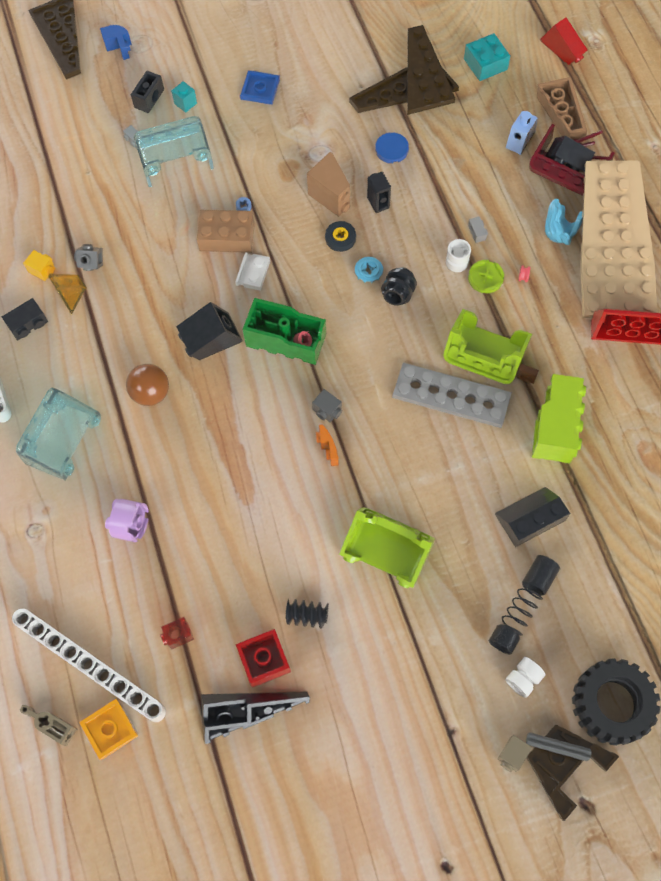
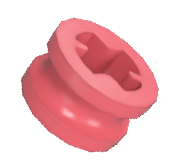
[518,265,531,283]
[293,331,312,346]

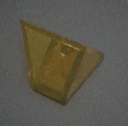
[48,274,87,315]

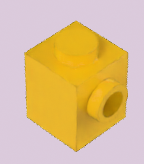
[23,250,55,281]

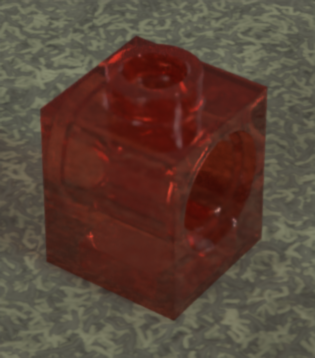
[160,617,194,650]

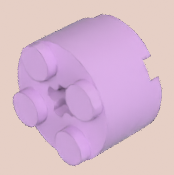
[105,499,148,542]

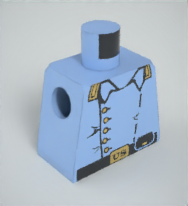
[506,111,538,155]

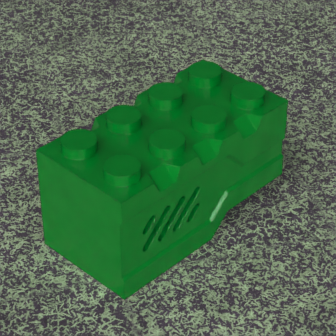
[242,298,327,365]

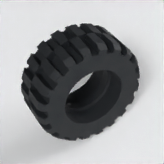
[572,658,661,746]

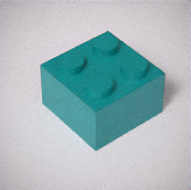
[464,33,511,81]

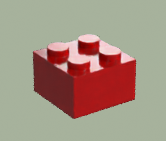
[236,629,291,688]

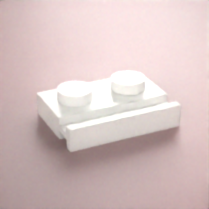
[235,252,270,291]

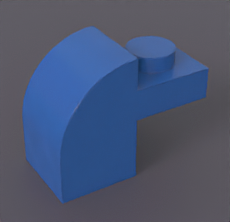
[100,25,132,60]

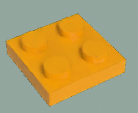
[79,699,138,760]

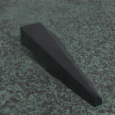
[201,692,310,744]

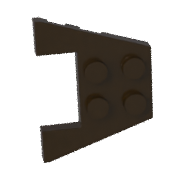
[527,725,619,821]

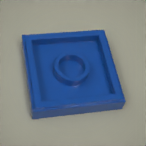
[240,70,280,105]

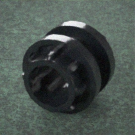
[381,267,417,306]

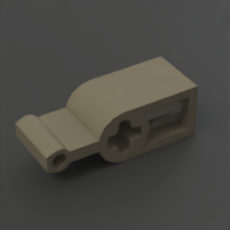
[20,705,77,746]

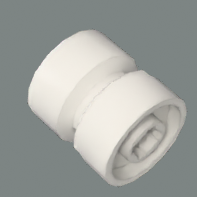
[446,239,471,272]
[505,657,545,698]

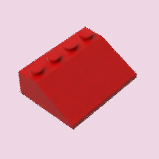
[591,309,661,345]

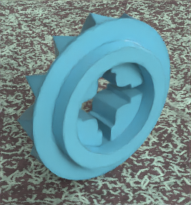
[355,257,383,283]

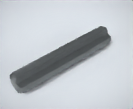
[526,733,591,761]

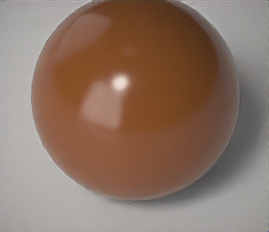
[126,364,169,406]

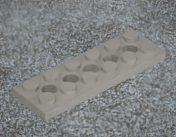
[392,363,512,428]

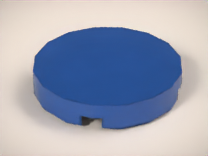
[375,133,409,163]

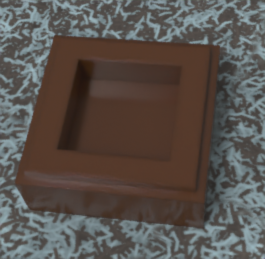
[516,364,539,384]

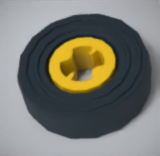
[325,221,356,252]

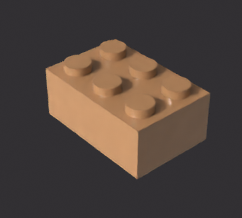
[197,210,254,253]

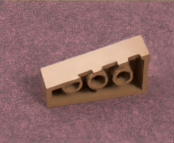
[537,77,587,144]

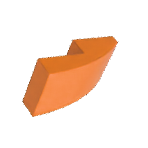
[316,424,339,466]

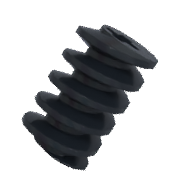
[285,598,329,629]

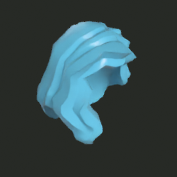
[545,199,583,245]

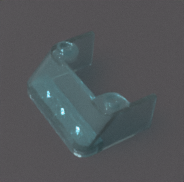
[134,116,214,187]

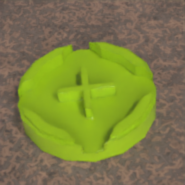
[468,260,504,294]

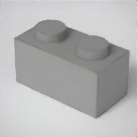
[123,125,146,150]
[468,217,488,243]

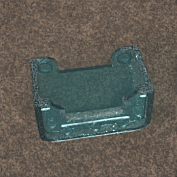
[16,387,101,481]

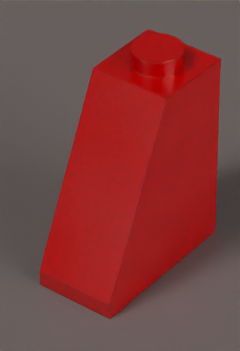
[540,17,588,65]

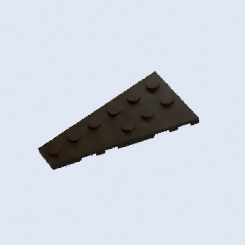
[407,25,455,115]

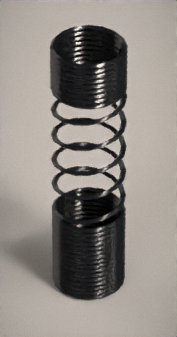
[488,555,560,655]

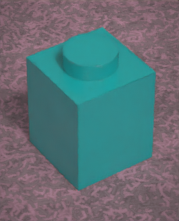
[171,81,197,113]

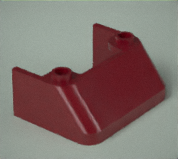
[529,124,615,196]

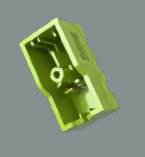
[532,374,586,463]

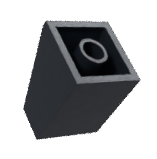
[176,302,243,360]

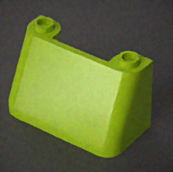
[443,309,532,384]
[339,507,435,588]

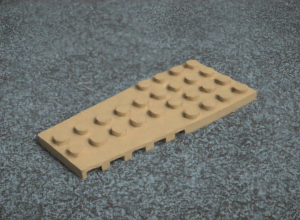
[580,160,658,318]

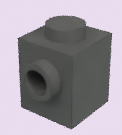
[312,389,342,423]

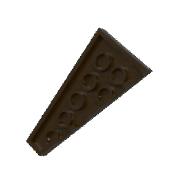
[28,0,81,80]
[349,66,459,113]

